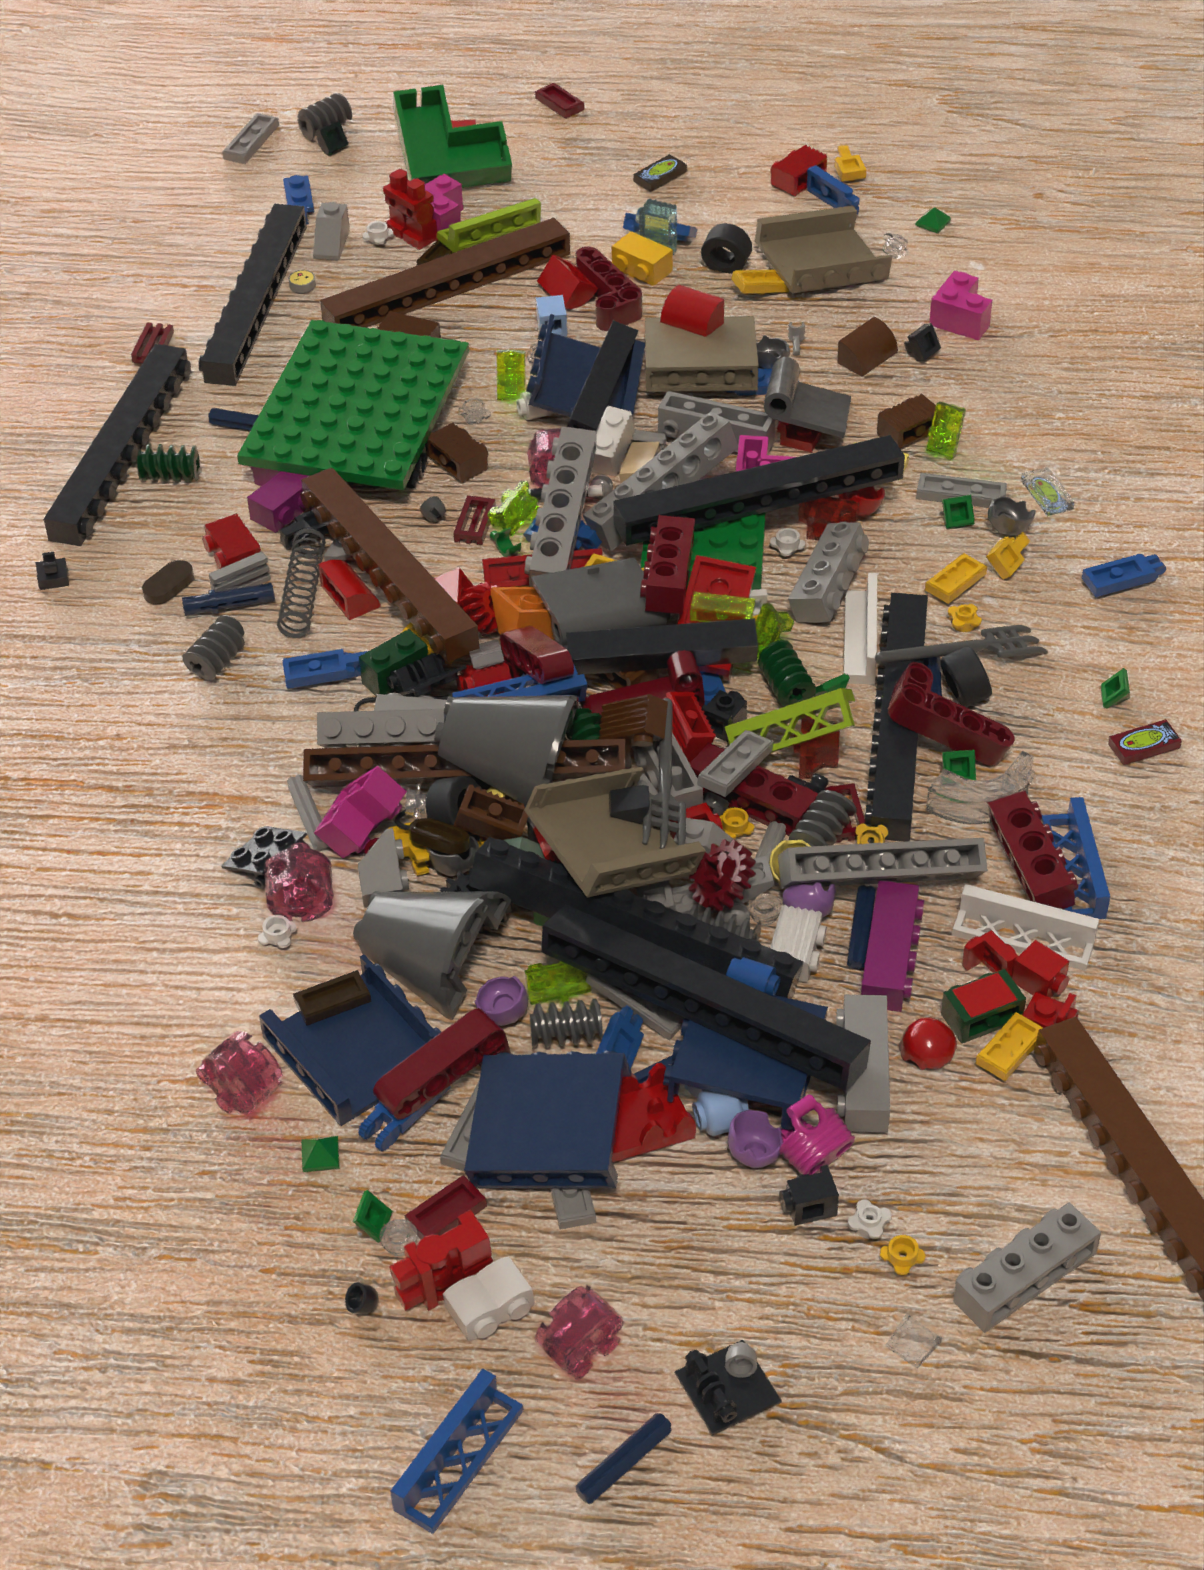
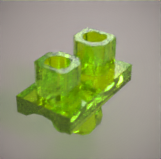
[497,349,526,400]
[926,401,966,460]
[488,481,539,536]
[755,603,794,665]
[524,961,591,1005]

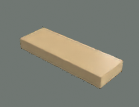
[619,442,660,483]

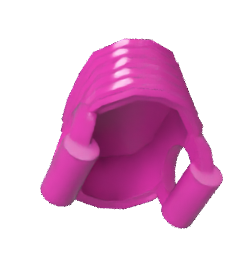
[780,1094,855,1175]

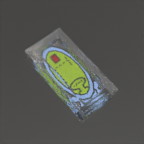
[1021,467,1075,516]

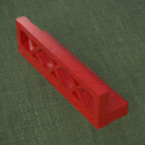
[482,548,603,587]

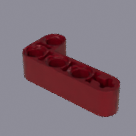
[576,247,643,331]
[500,626,574,684]
[578,650,705,715]
[888,662,1015,766]
[373,1008,511,1120]

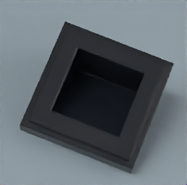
[609,785,650,824]

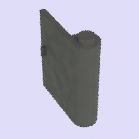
[764,357,851,438]
[531,558,671,645]

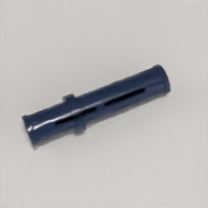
[182,582,275,616]

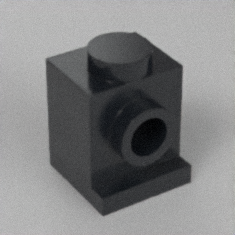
[701,690,747,742]
[779,1165,839,1226]

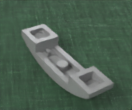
[636,856,775,915]

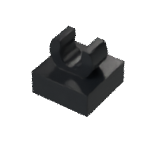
[315,120,349,154]
[904,323,941,361]
[35,551,69,590]

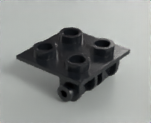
[386,653,467,697]
[221,826,308,889]
[675,1340,782,1435]

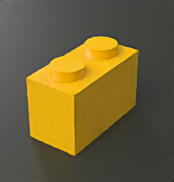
[611,231,673,286]

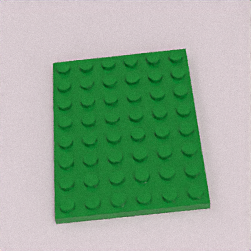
[237,320,469,490]

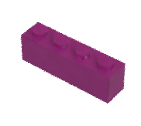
[247,471,309,533]
[861,880,924,1012]

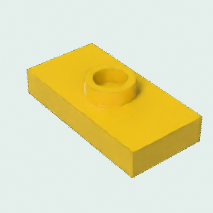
[731,270,789,295]
[925,553,987,604]
[975,1012,1043,1081]

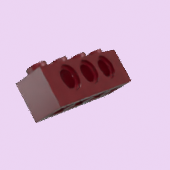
[640,515,695,614]
[690,742,819,836]
[987,790,1078,909]

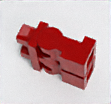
[383,169,438,250]
[389,1209,493,1311]

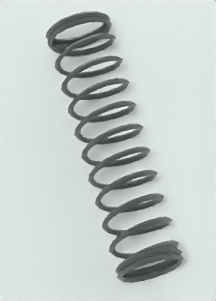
[277,528,326,638]

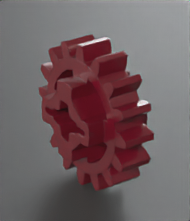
[688,839,756,912]

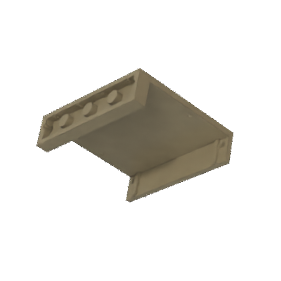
[755,206,892,293]
[645,316,758,392]
[524,767,706,897]

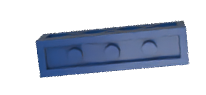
[452,665,588,702]
[1041,797,1110,919]
[390,1368,524,1534]

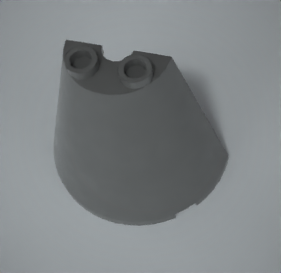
[434,695,579,806]
[353,891,511,1020]

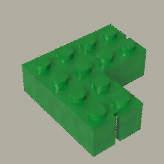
[393,85,512,188]
[640,512,766,591]

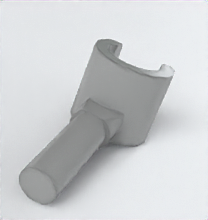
[788,322,805,356]

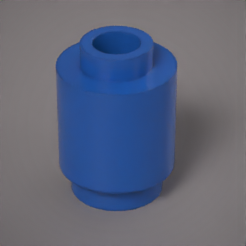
[726,957,780,997]

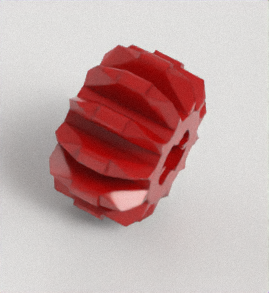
[459,582,498,636]

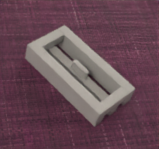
[209,551,271,592]

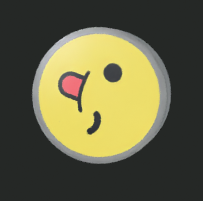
[288,270,316,293]

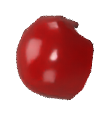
[838,486,885,517]
[899,1017,957,1070]

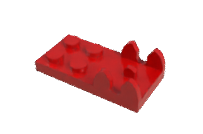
[678,555,756,681]
[612,1063,696,1163]

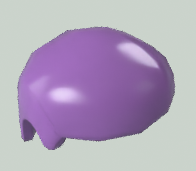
[783,882,836,919]
[475,976,528,1026]
[728,1110,783,1168]

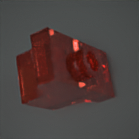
[798,497,859,541]
[794,717,840,779]

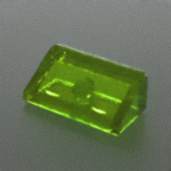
[690,592,756,622]

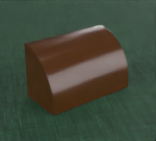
[837,316,898,377]

